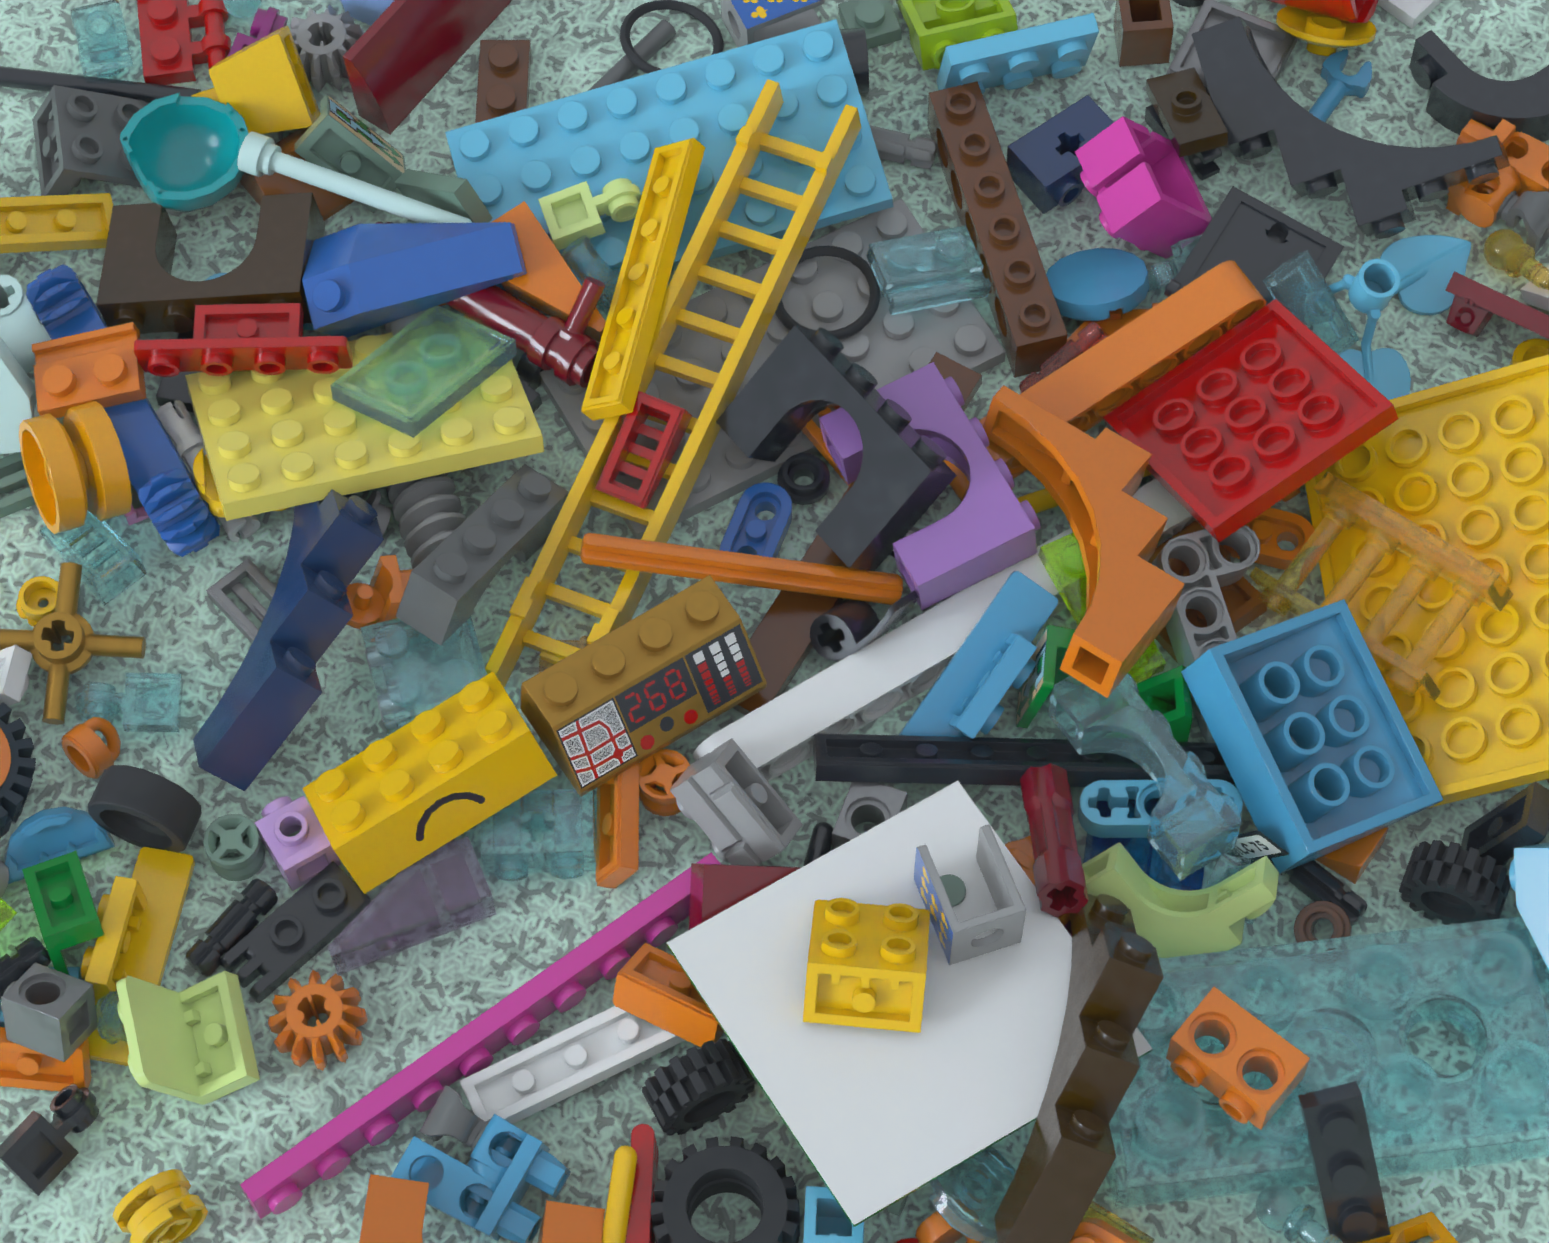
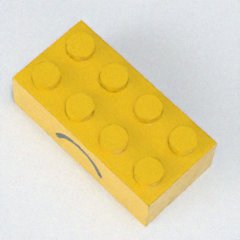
[302,671,557,894]

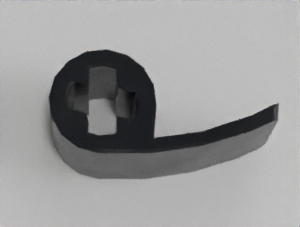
[810,590,919,661]

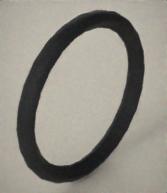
[620,0,724,74]
[775,245,881,340]

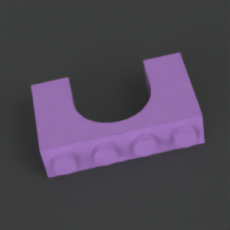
[819,362,1041,610]

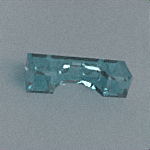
[1048,673,1241,881]

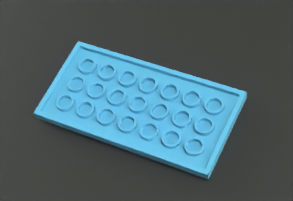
[445,19,894,310]

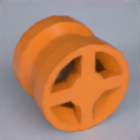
[639,749,690,817]

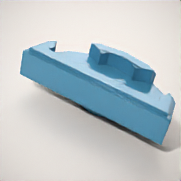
[4,807,115,884]

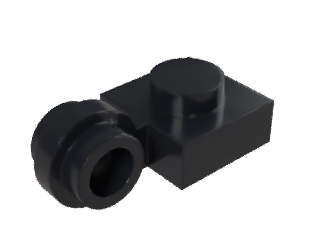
[0,1084,99,1196]

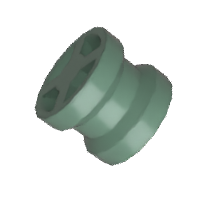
[203,814,265,881]

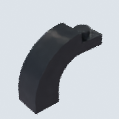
[1409,30,1549,142]

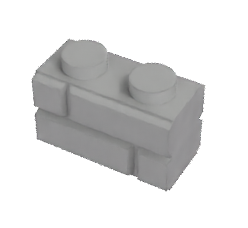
[670,738,803,866]

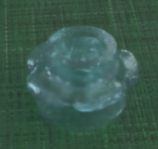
[96,990,127,1044]

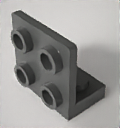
[32,85,148,196]

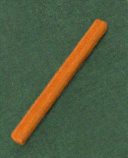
[580,533,903,605]

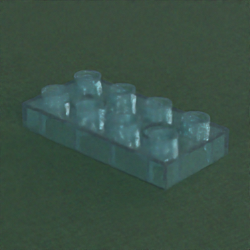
[1108,916,1549,1209]

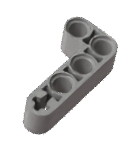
[1151,525,1260,743]

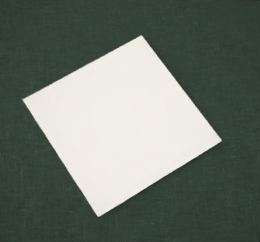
[667,781,1153,1227]

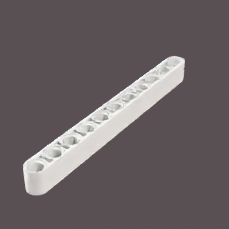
[693,479,1204,782]

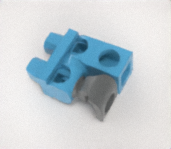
[391,1085,571,1243]

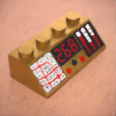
[520,575,767,797]

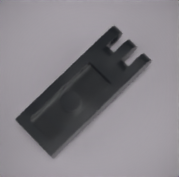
[220,861,372,1003]

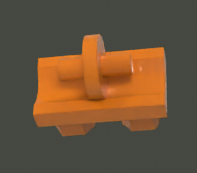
[346,555,417,650]

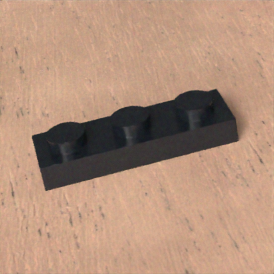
[1298,1081,1391,1243]

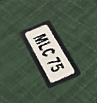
[1207,830,1289,864]

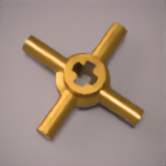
[0,562,146,725]

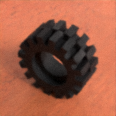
[1399,840,1511,932]
[642,1039,756,1136]

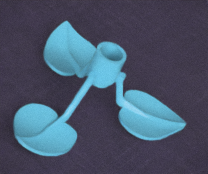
[1311,235,1471,400]

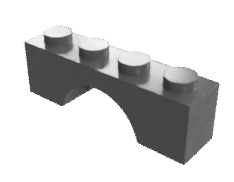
[395,464,569,646]

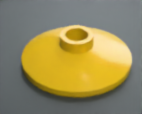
[1276,6,1377,56]

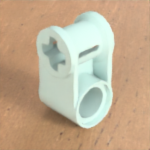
[0,275,51,374]

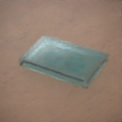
[330,306,517,438]

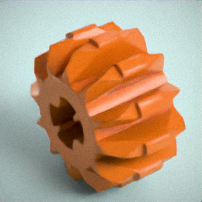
[268,970,367,1071]

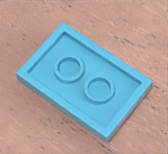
[936,13,1099,94]

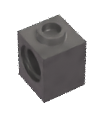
[832,782,907,850]
[1,963,98,1062]

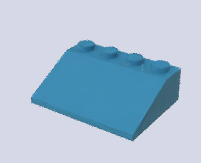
[1181,599,1444,874]

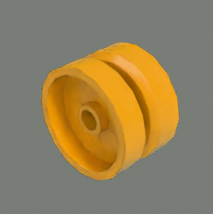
[19,401,132,534]

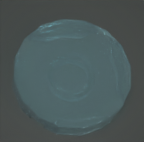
[929,1147,1016,1243]

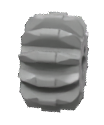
[290,5,364,92]

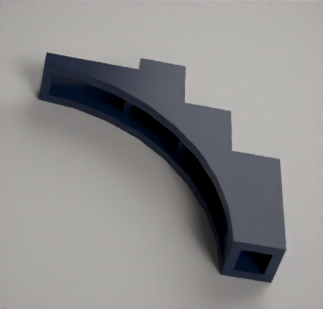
[193,489,384,791]

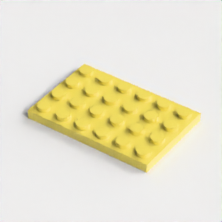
[185,315,544,521]

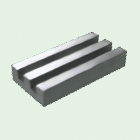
[206,558,276,643]

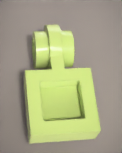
[538,178,642,251]

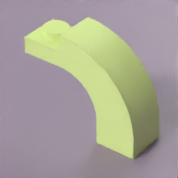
[1082,842,1279,959]

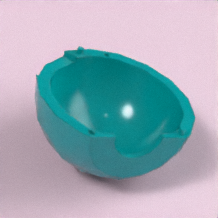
[120,93,249,213]

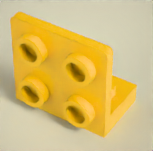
[803,898,930,1033]

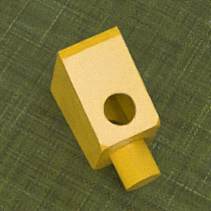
[191,26,321,134]

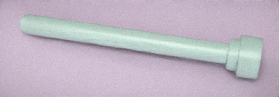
[237,131,472,223]

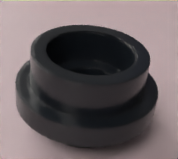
[777,453,830,505]

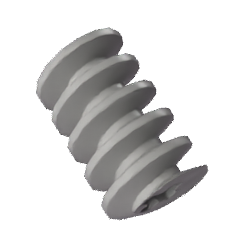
[386,473,467,569]

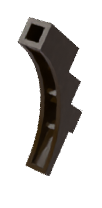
[994,893,1164,1243]

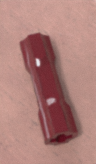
[1020,763,1089,917]

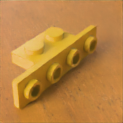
[81,847,195,1066]

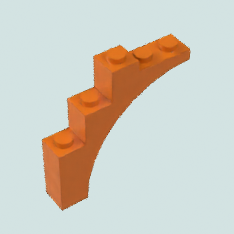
[983,385,1185,698]

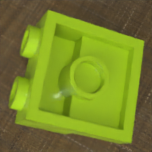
[896,0,1018,71]

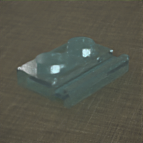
[866,225,991,316]

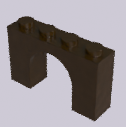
[96,192,325,334]

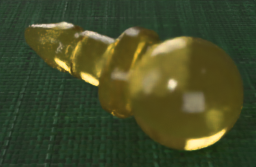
[1483,229,1549,290]

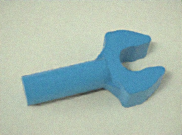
[1309,49,1372,122]

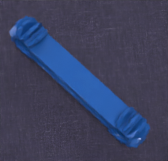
[26,264,220,557]

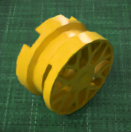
[112,1169,208,1243]

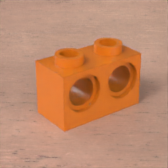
[1166,987,1310,1130]

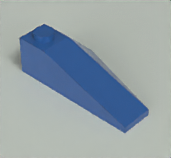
[302,222,527,338]

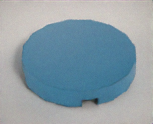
[1046,248,1149,321]

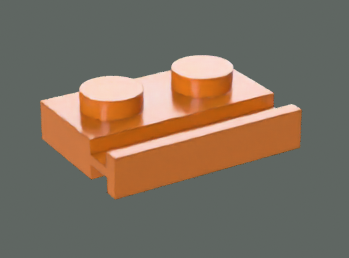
[32,322,147,418]

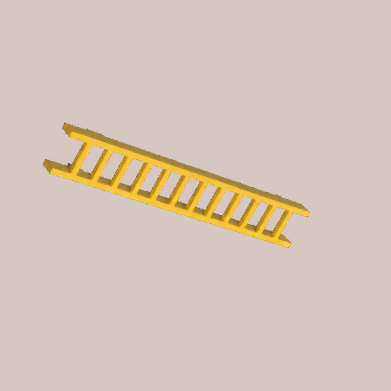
[485,79,861,687]

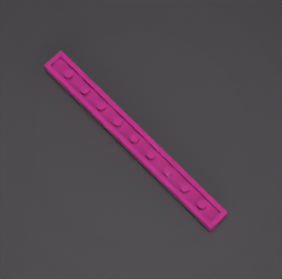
[240,852,721,1219]

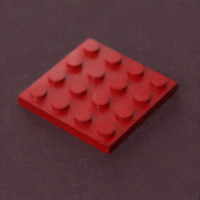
[1103,299,1399,543]

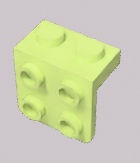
[116,971,260,1105]

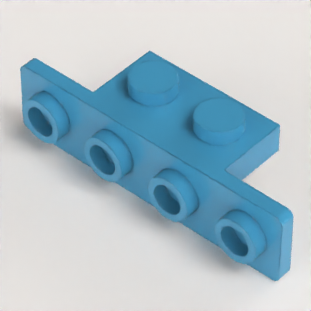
[899,571,1058,739]

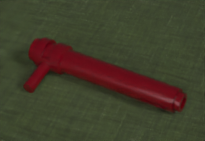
[375,221,605,388]

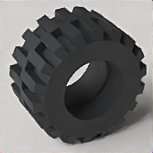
[651,1136,800,1243]

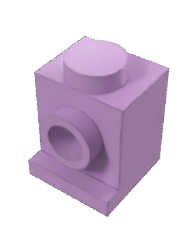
[255,795,341,891]

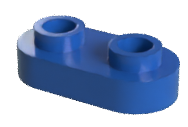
[720,482,792,558]

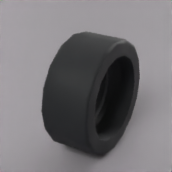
[88,765,202,853]

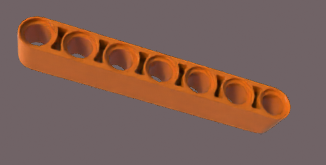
[944,260,1267,501]

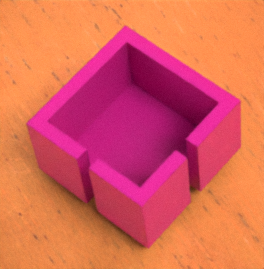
[1075,116,1212,259]

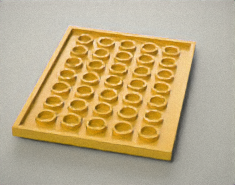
[1305,354,1549,808]

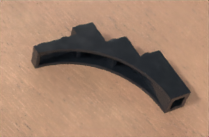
[1192,16,1510,239]

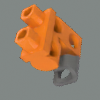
[1446,119,1549,259]

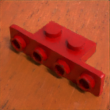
[134,303,353,377]

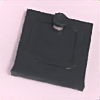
[1164,186,1344,320]

